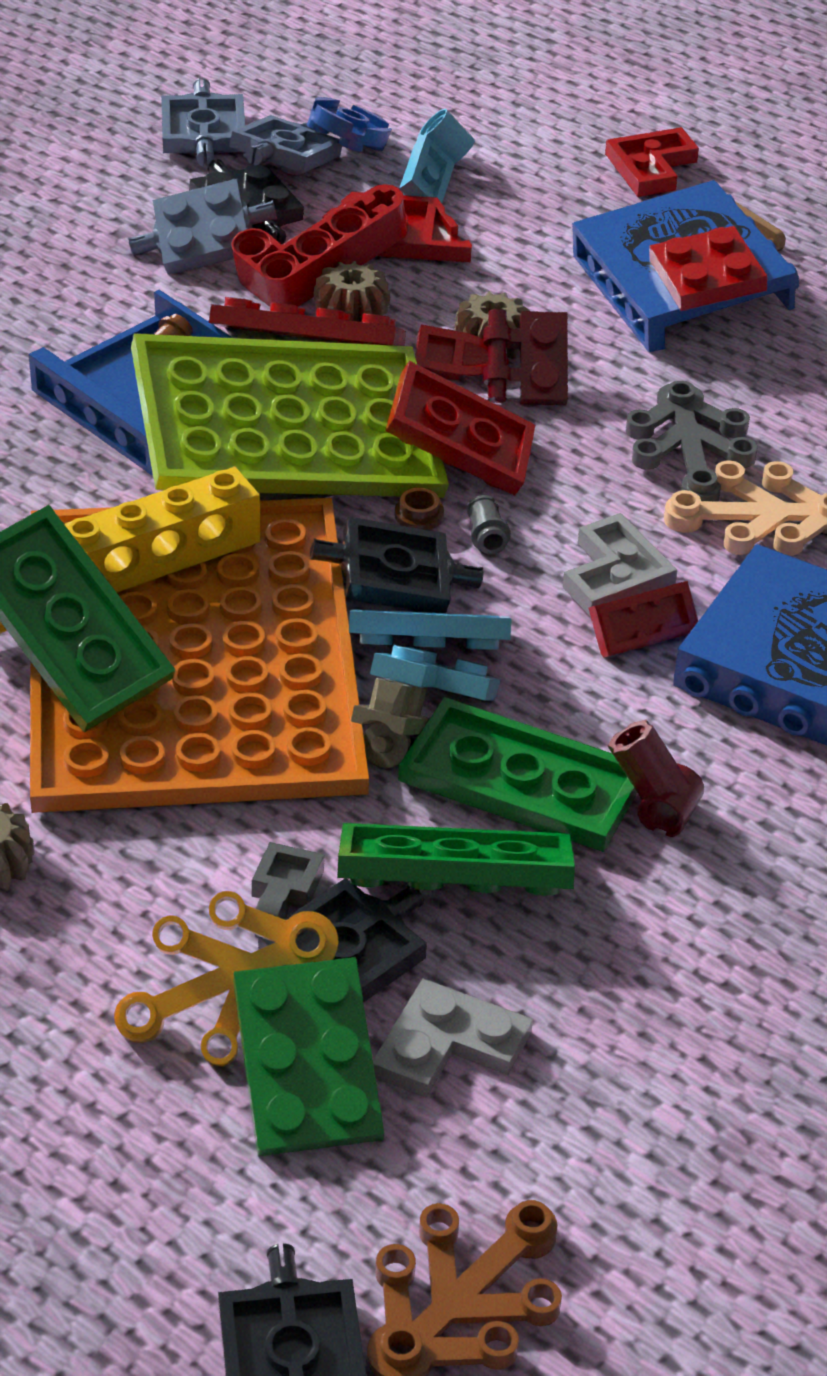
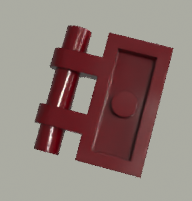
[483,309,568,405]

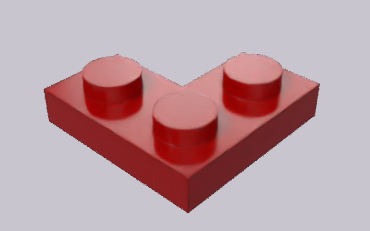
[605,127,699,197]

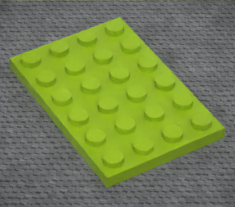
[131,334,449,498]

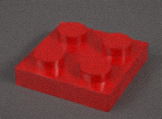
[649,226,767,311]

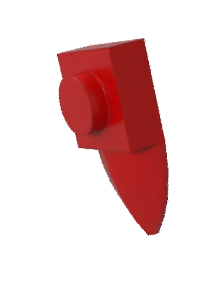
[415,324,509,380]

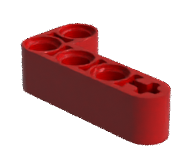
[231,184,408,306]

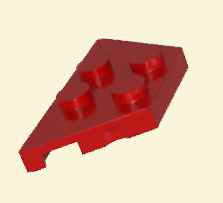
[322,192,472,263]

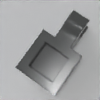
[251,842,325,938]

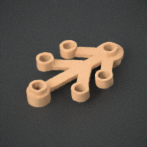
[664,461,827,556]

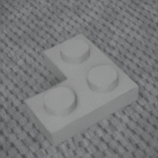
[563,513,677,617]
[373,978,533,1098]

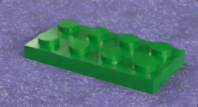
[0,505,176,732]
[398,697,637,852]
[337,823,575,896]

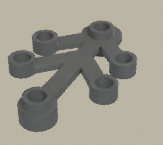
[626,381,758,502]

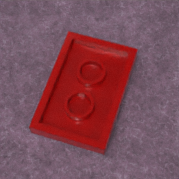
[386,360,536,496]

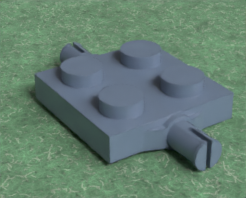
[161,78,245,167]
[229,115,342,175]
[128,179,277,274]

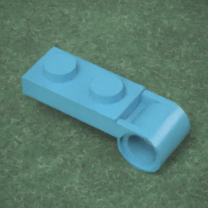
[399,109,475,203]

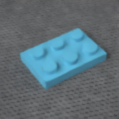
[349,610,512,650]

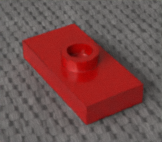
[588,581,698,658]

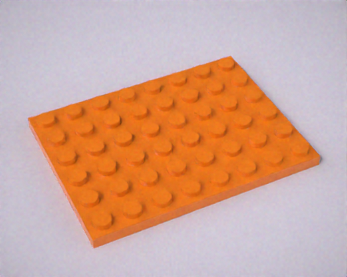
[30,498,369,813]

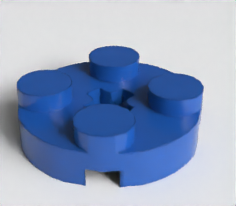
[307,97,392,152]

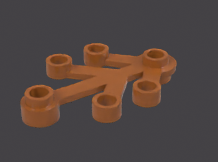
[367,1200,562,1376]

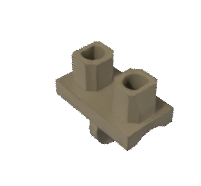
[351,678,430,768]

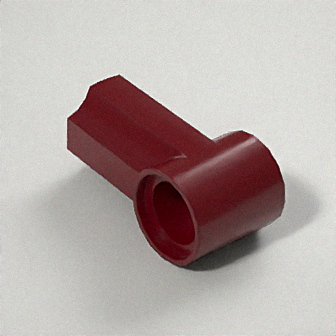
[608,719,705,837]

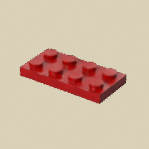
[209,297,406,346]

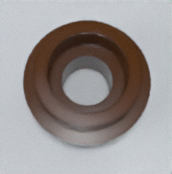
[394,488,444,530]

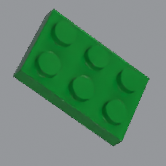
[233,957,385,1157]

